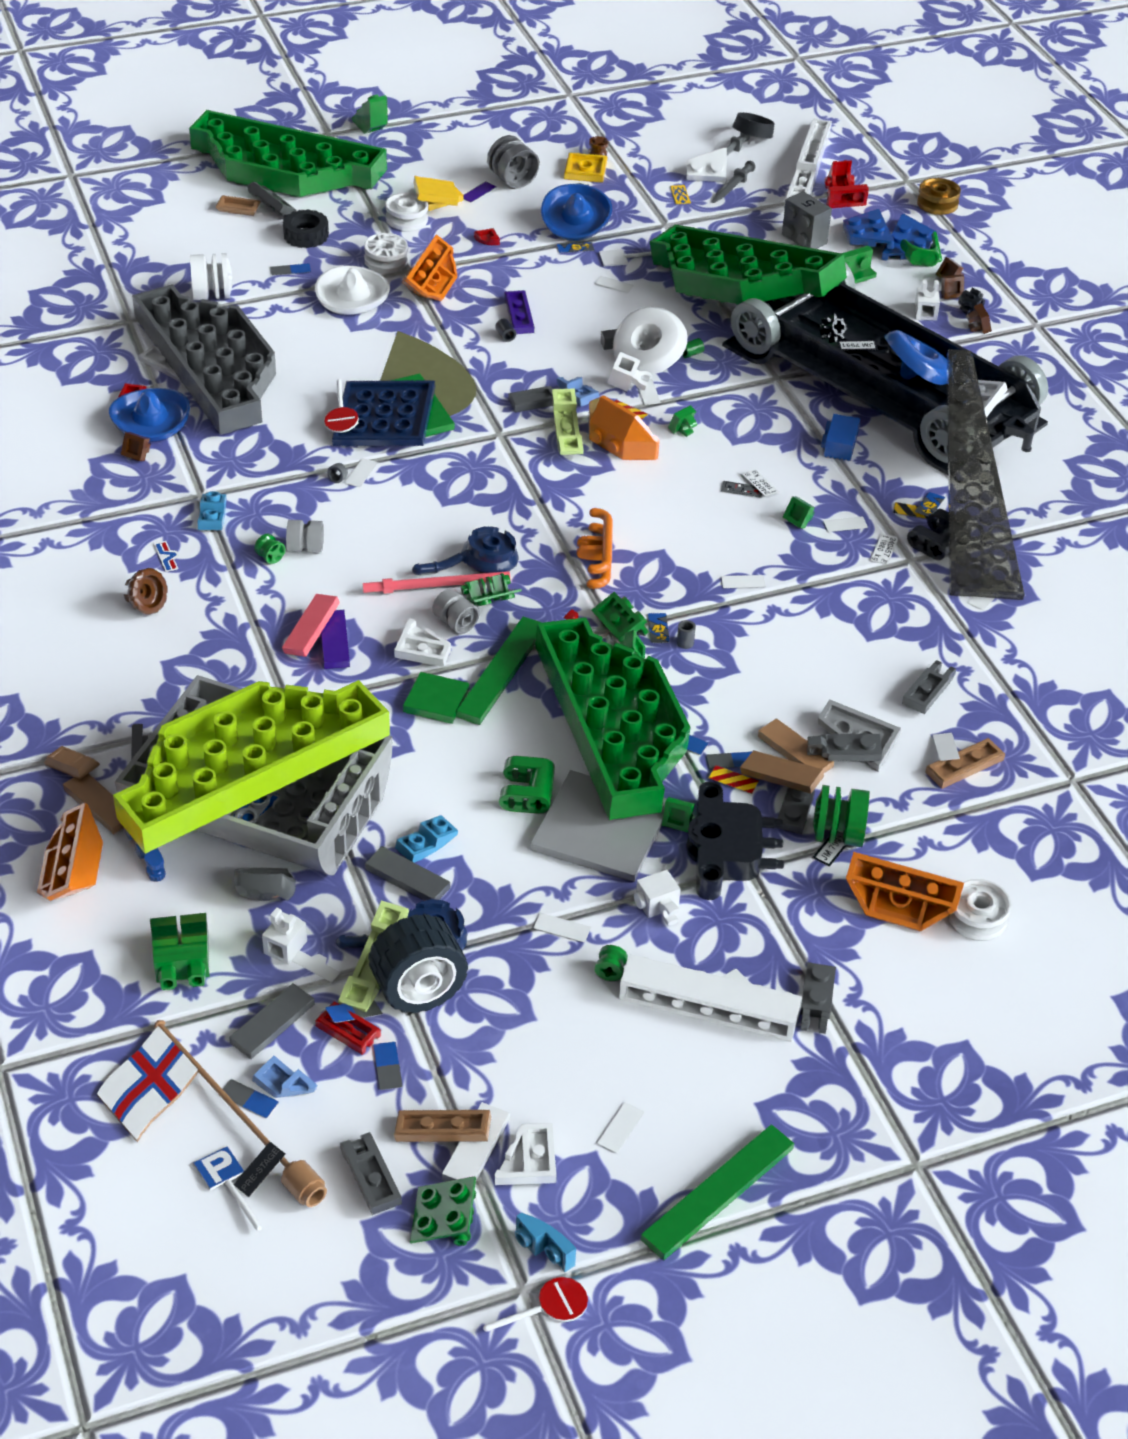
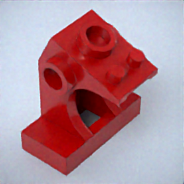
[825,160,869,208]

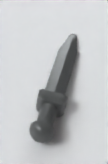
[727,132,751,156]
[712,161,756,203]

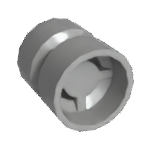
[286,520,324,552]
[432,588,480,634]

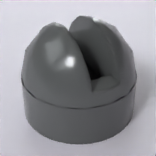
[327,463,348,483]

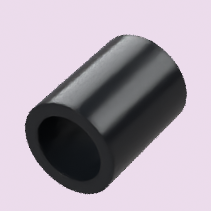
[495,318,516,342]

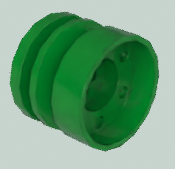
[813,785,870,847]

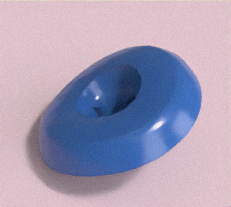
[541,184,612,241]
[884,330,951,385]
[109,388,190,442]

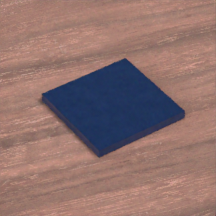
[332,380,436,446]

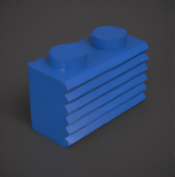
[821,414,860,462]

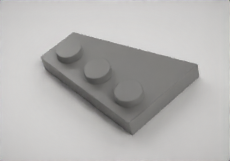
[818,699,901,772]

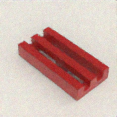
[315,1001,381,1055]

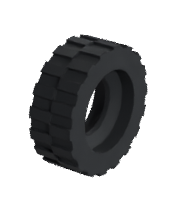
[283,209,329,248]

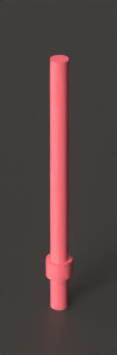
[363,571,510,594]

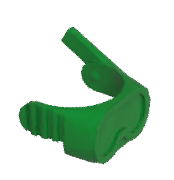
[900,232,942,267]

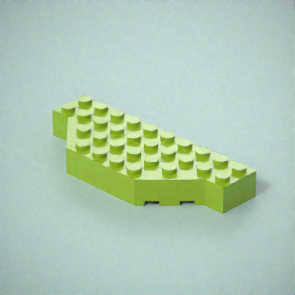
[113,680,390,854]

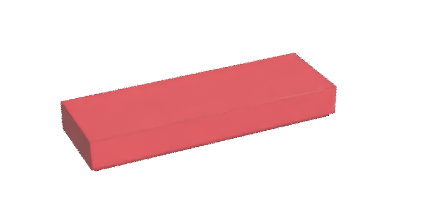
[282,594,340,657]

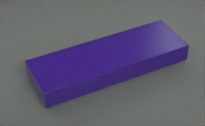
[504,290,535,334]
[321,609,350,669]

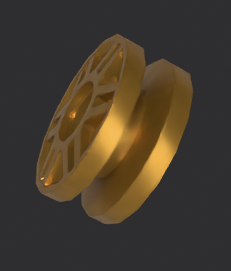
[917,178,961,215]

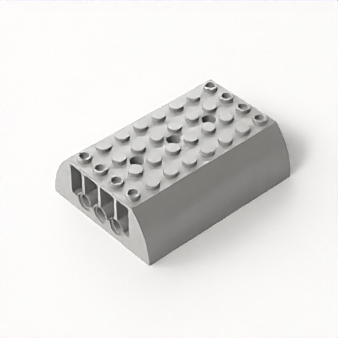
[115,675,392,876]

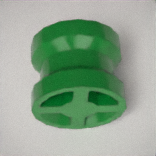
[254,533,285,564]
[594,945,628,982]

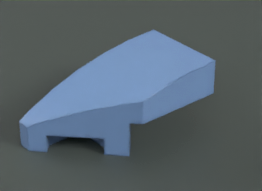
[557,377,599,407]
[252,1056,318,1098]

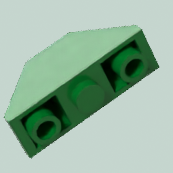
[351,94,388,134]

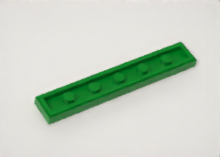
[456,616,542,725]
[641,1124,794,1261]

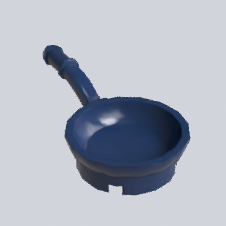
[412,526,519,575]
[336,899,468,951]

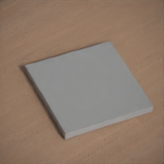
[530,770,667,882]

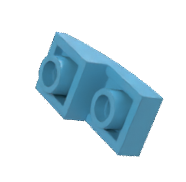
[198,491,227,530]
[395,815,458,863]
[515,1212,576,1272]

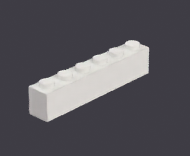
[619,954,802,1042]

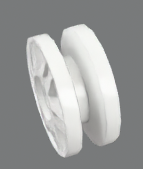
[386,193,428,231]
[364,233,408,273]
[949,879,1012,940]

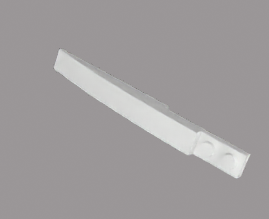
[784,118,832,208]

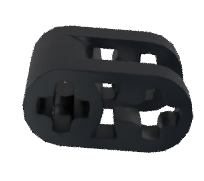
[907,508,971,560]

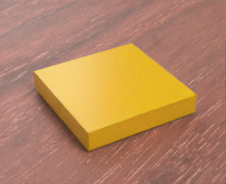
[564,153,607,183]
[413,176,459,206]

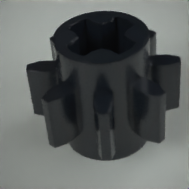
[958,287,985,315]
[818,314,847,343]

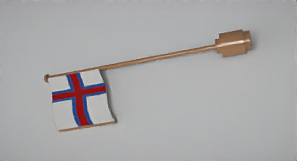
[97,1020,327,1207]

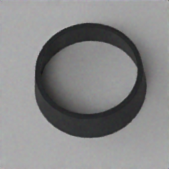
[732,112,775,139]

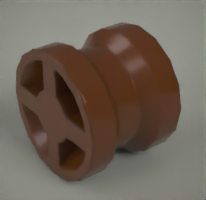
[588,136,608,156]

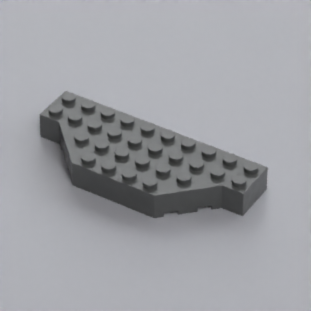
[132,284,276,435]

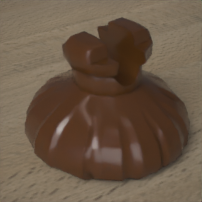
[124,568,168,615]

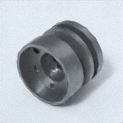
[487,135,540,189]

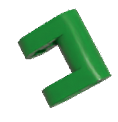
[499,756,555,814]

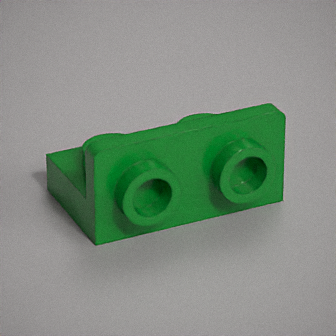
[843,245,877,284]
[591,592,649,643]

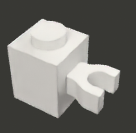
[914,280,940,321]
[607,352,652,392]
[634,870,680,926]
[262,907,307,965]

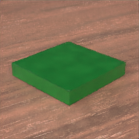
[403,672,469,724]

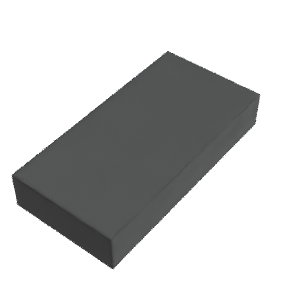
[508,386,553,413]

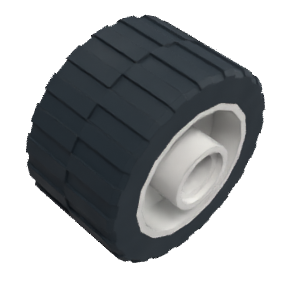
[368,914,468,1013]

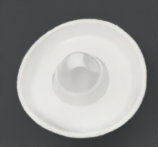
[315,266,390,315]
[613,307,687,375]

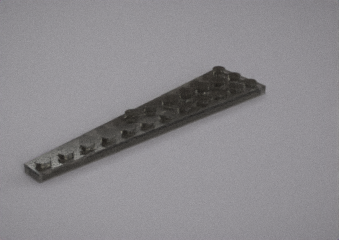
[947,349,1025,600]

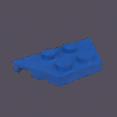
[843,209,894,249]
[881,214,937,260]

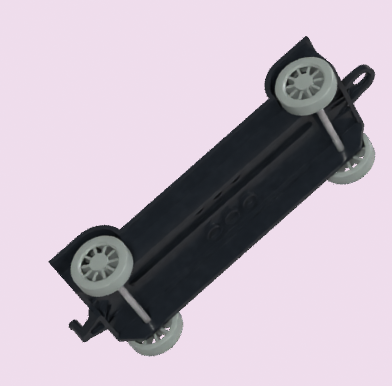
[722,263,1048,484]

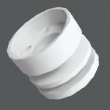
[190,253,233,300]

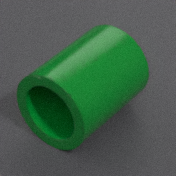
[682,338,704,358]

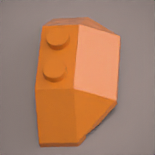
[401,234,458,301]
[588,395,660,460]
[37,803,103,901]
[846,852,964,931]

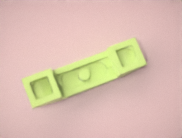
[552,389,584,455]
[338,900,409,1012]

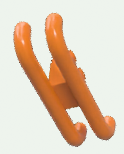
[577,508,613,589]

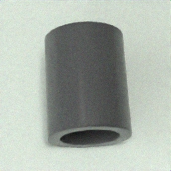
[677,620,696,649]

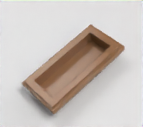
[216,195,261,216]
[44,746,100,779]

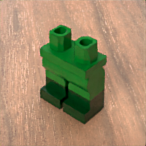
[150,913,210,990]

